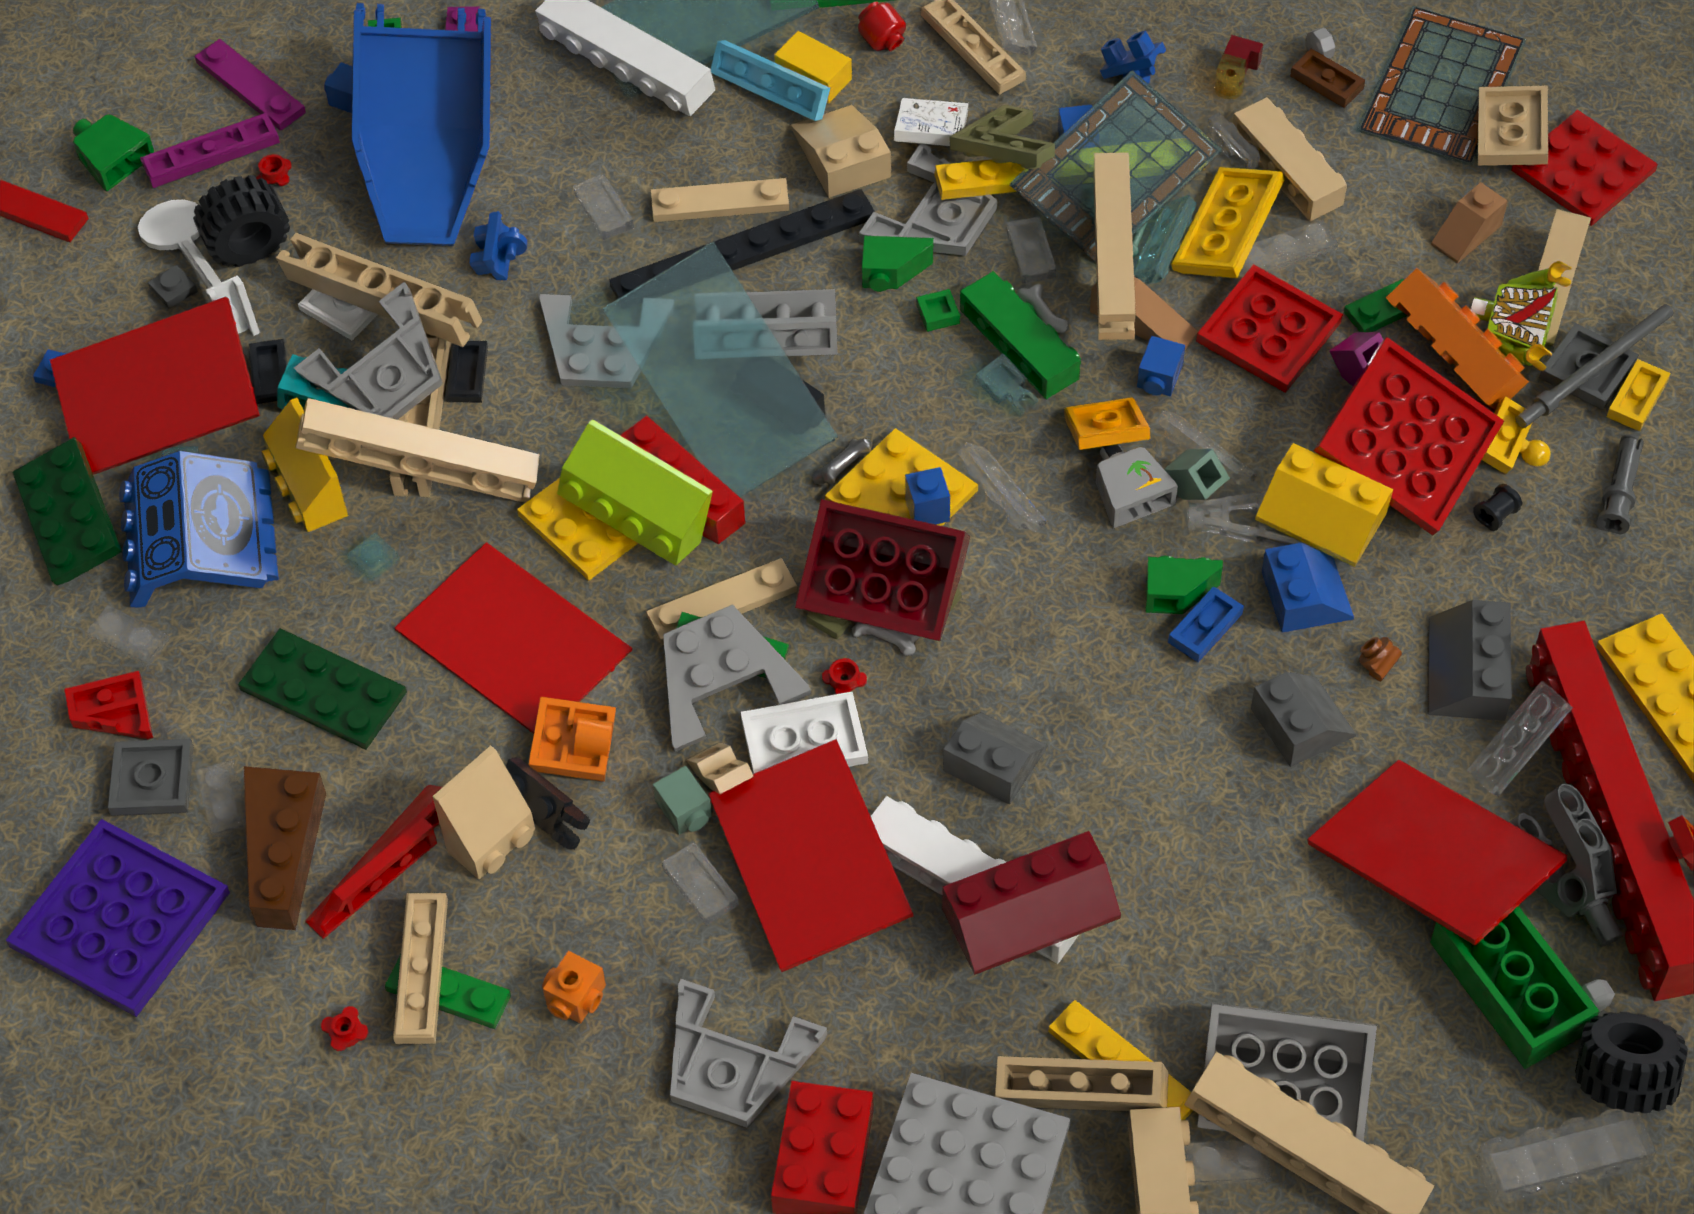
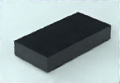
[249,339,287,404]
[446,341,488,403]

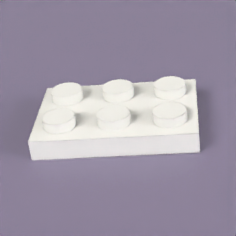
[741,692,868,774]

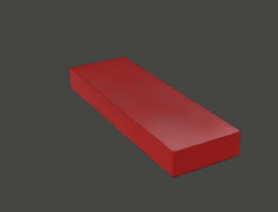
[0,180,89,242]

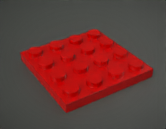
[1313,337,1504,536]

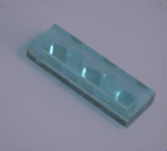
[1134,195,1197,284]

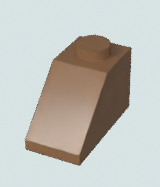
[1431,182,1508,263]

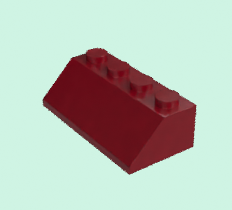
[942,831,1121,975]

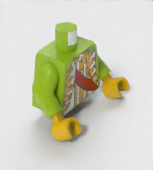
[1471,261,1572,371]

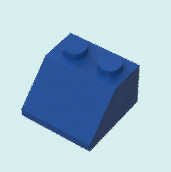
[1262,543,1354,633]

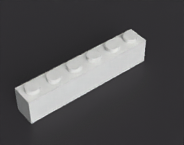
[535,0,715,116]
[871,796,1079,964]

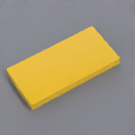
[1171,167,1285,278]

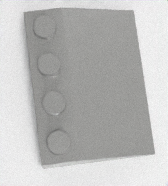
[1197,1002,1377,1142]

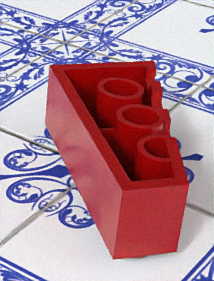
[620,415,746,544]

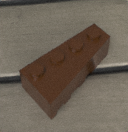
[244,766,326,930]

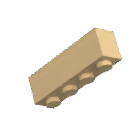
[1231,97,1347,222]
[995,1056,1169,1111]
[1127,1107,1199,1214]

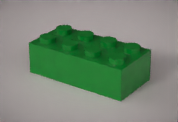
[1430,906,1600,1069]

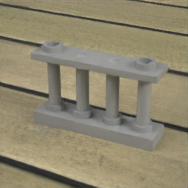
[693,289,838,360]

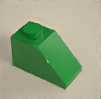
[862,236,934,292]

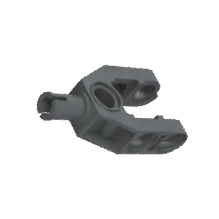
[1510,784,1624,947]

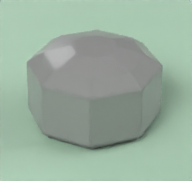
[1306,28,1336,58]
[1582,979,1615,1012]

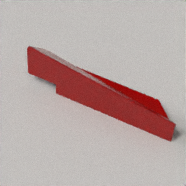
[305,785,442,939]

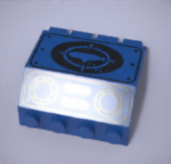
[119,451,279,608]

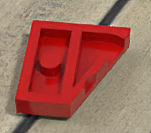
[64,671,153,739]

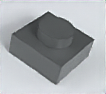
[148,264,198,309]

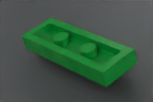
[385,954,511,1029]

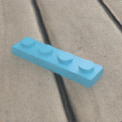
[711,40,830,121]

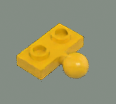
[1482,396,1551,475]

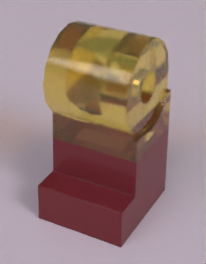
[1214,35,1263,100]

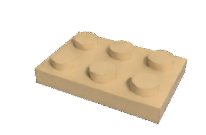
[1478,86,1548,166]

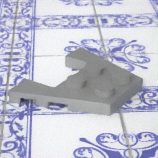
[859,144,997,256]
[294,282,443,420]
[540,294,675,388]
[663,604,811,752]
[670,979,827,1128]

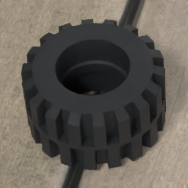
[193,175,290,267]
[1575,1012,1688,1113]

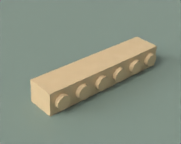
[1184,1051,1434,1214]

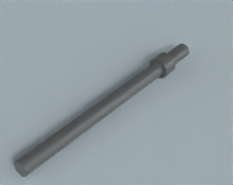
[1515,304,1674,428]

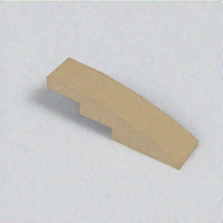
[1538,209,1591,346]

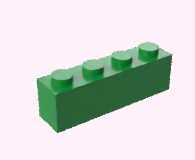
[960,271,1081,400]

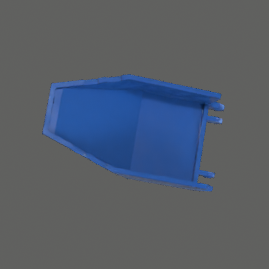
[351,3,491,246]

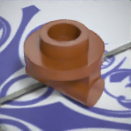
[1359,637,1402,682]

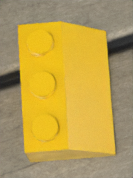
[261,397,348,532]
[1255,443,1393,567]

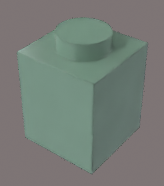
[1164,448,1230,500]
[653,766,712,835]

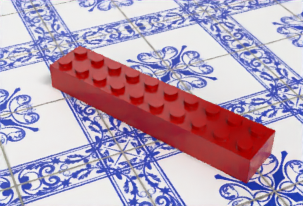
[1526,620,1694,1002]

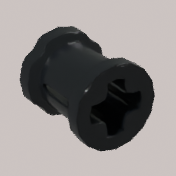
[1473,484,1523,531]

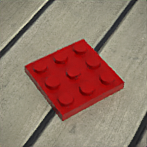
[1511,110,1658,226]
[1196,264,1343,393]

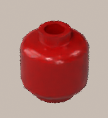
[858,2,906,51]

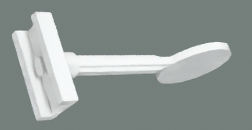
[138,200,260,336]

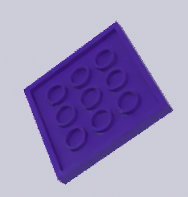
[6,819,230,1017]

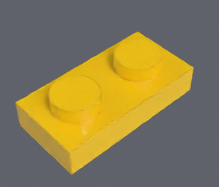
[1607,359,1671,431]

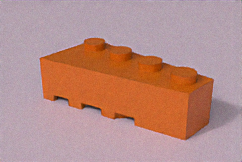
[1386,268,1529,410]

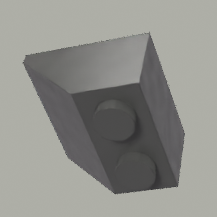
[1251,672,1356,767]
[943,712,1048,805]

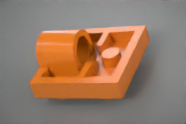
[529,697,616,782]

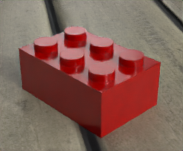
[771,1081,874,1214]

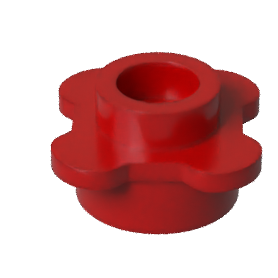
[256,154,292,186]
[822,658,867,695]
[321,1006,368,1051]

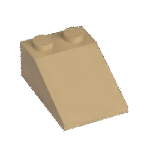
[790,105,891,198]
[433,745,535,879]

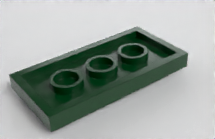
[12,437,122,586]
[238,628,407,750]

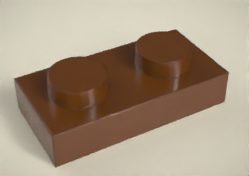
[1290,48,1365,108]

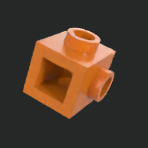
[542,950,606,1024]

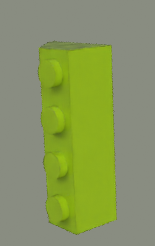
[557,419,713,566]

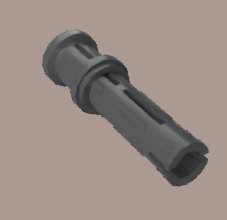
[1596,434,1644,535]

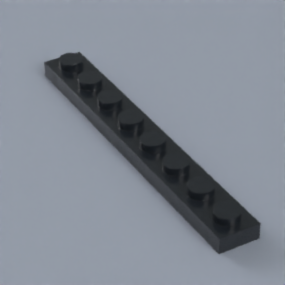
[609,189,875,310]

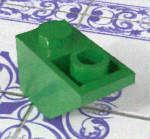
[1145,556,1223,614]

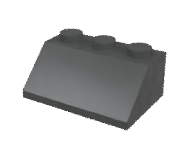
[1428,600,1512,721]

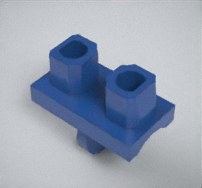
[1100,30,1166,87]
[469,211,528,280]

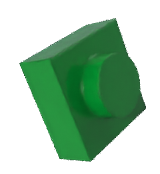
[916,289,960,332]

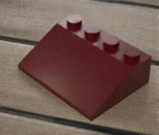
[795,499,970,641]

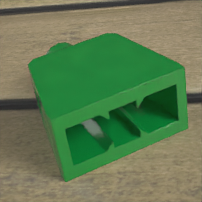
[73,114,154,192]

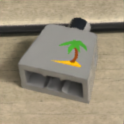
[1096,444,1178,529]

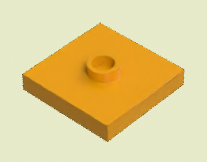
[1064,397,1150,450]

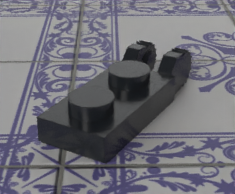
[506,757,590,850]

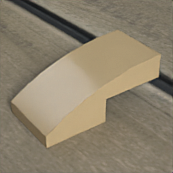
[687,743,754,794]

